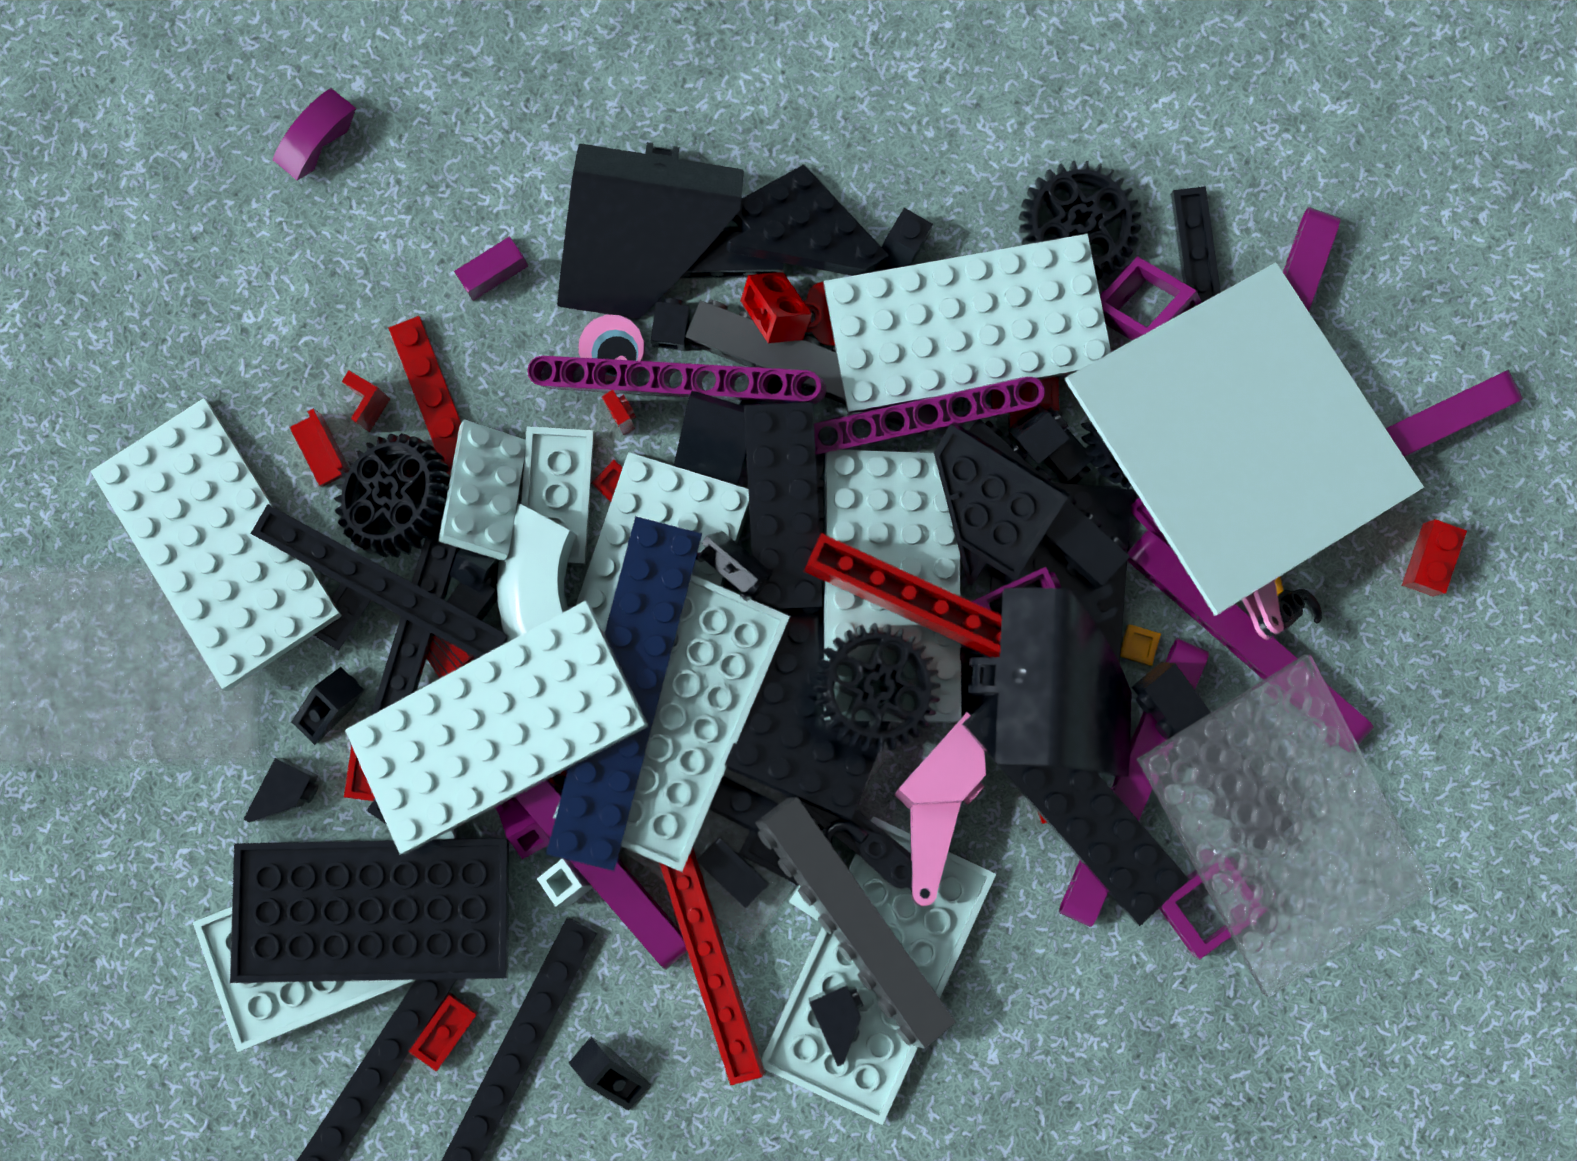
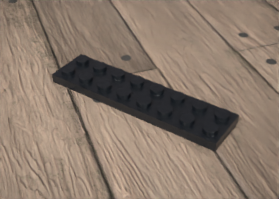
[962,695,1189,926]

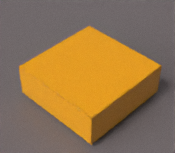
[1120,624,1161,666]

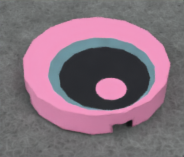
[579,315,645,381]

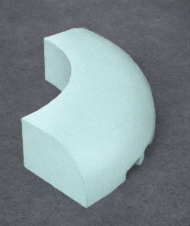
[497,503,578,642]

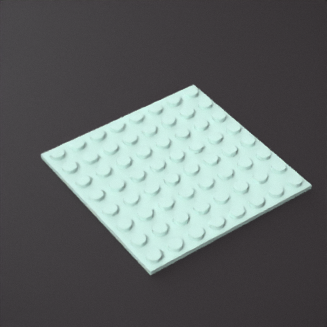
[1065,263,1424,616]

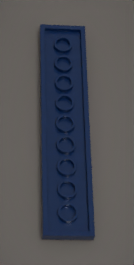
[546,516,702,871]

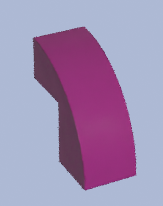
[272,88,356,181]
[494,797,550,860]

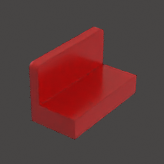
[342,370,390,432]
[289,408,350,487]

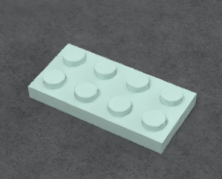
[439,419,526,561]
[521,426,595,564]

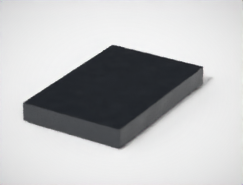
[673,391,746,486]

